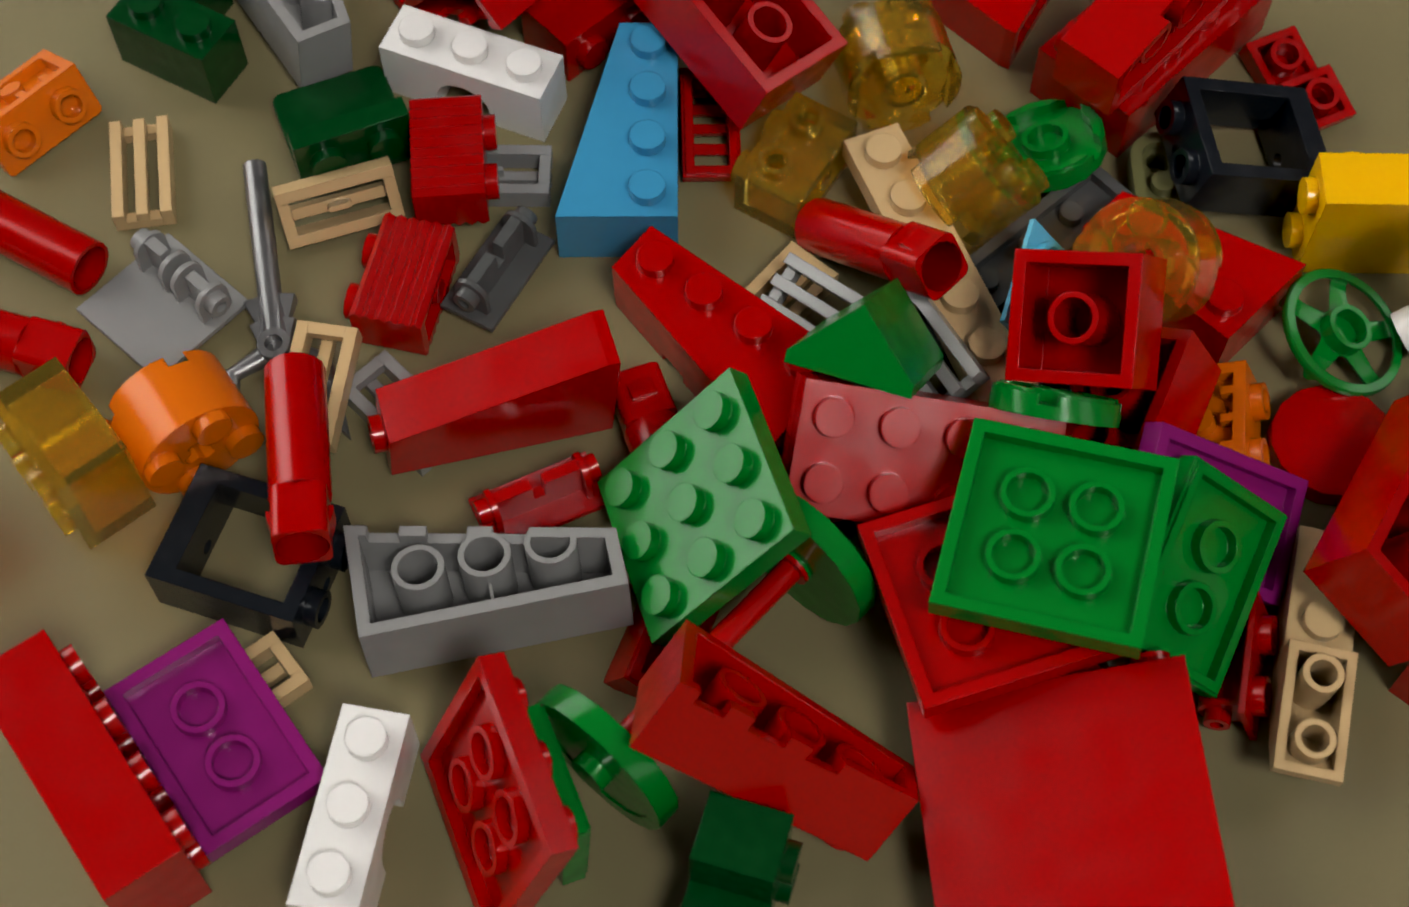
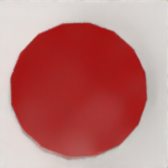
[1266,385,1386,506]

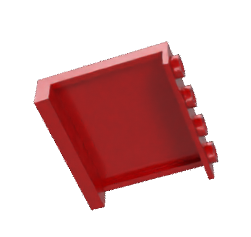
[906,651,1235,907]

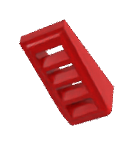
[678,68,742,182]

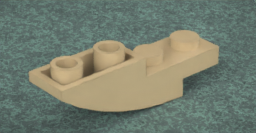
[1269,525,1359,787]

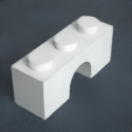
[378,4,567,142]
[286,703,420,907]

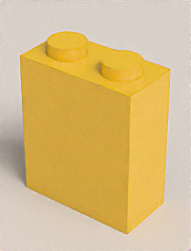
[1282,152,1409,274]

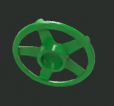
[1279,269,1402,397]

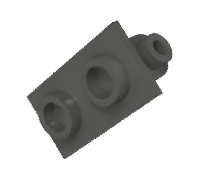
[440,206,555,333]

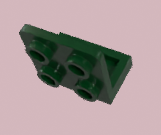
[273,66,411,179]

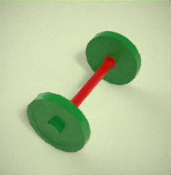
[536,495,877,830]

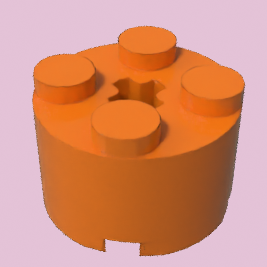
[106,350,264,496]

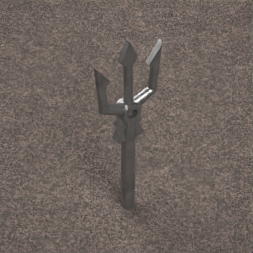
[226,159,351,440]

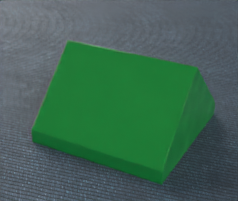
[784,278,944,399]

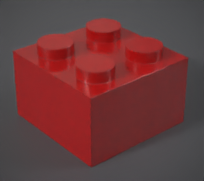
[1005,248,1167,391]

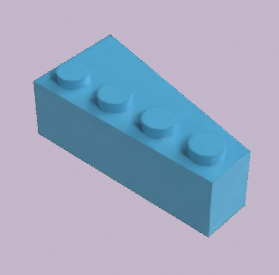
[555,22,678,257]

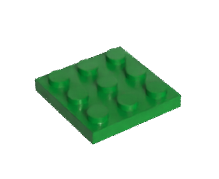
[597,367,812,647]
[928,417,1180,660]

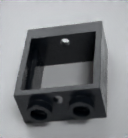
[1154,76,1327,217]
[145,463,351,648]

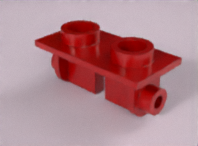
[468,451,605,534]
[1197,591,1279,741]

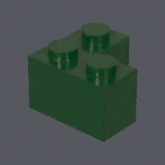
[106,0,248,104]
[681,790,803,907]

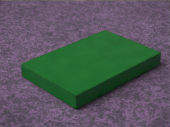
[1141,455,1288,699]

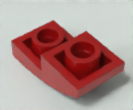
[1238,25,1356,131]

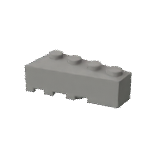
[237,0,353,87]
[343,525,634,678]

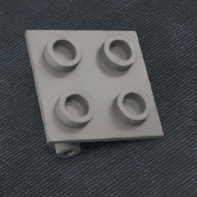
[76,228,248,368]

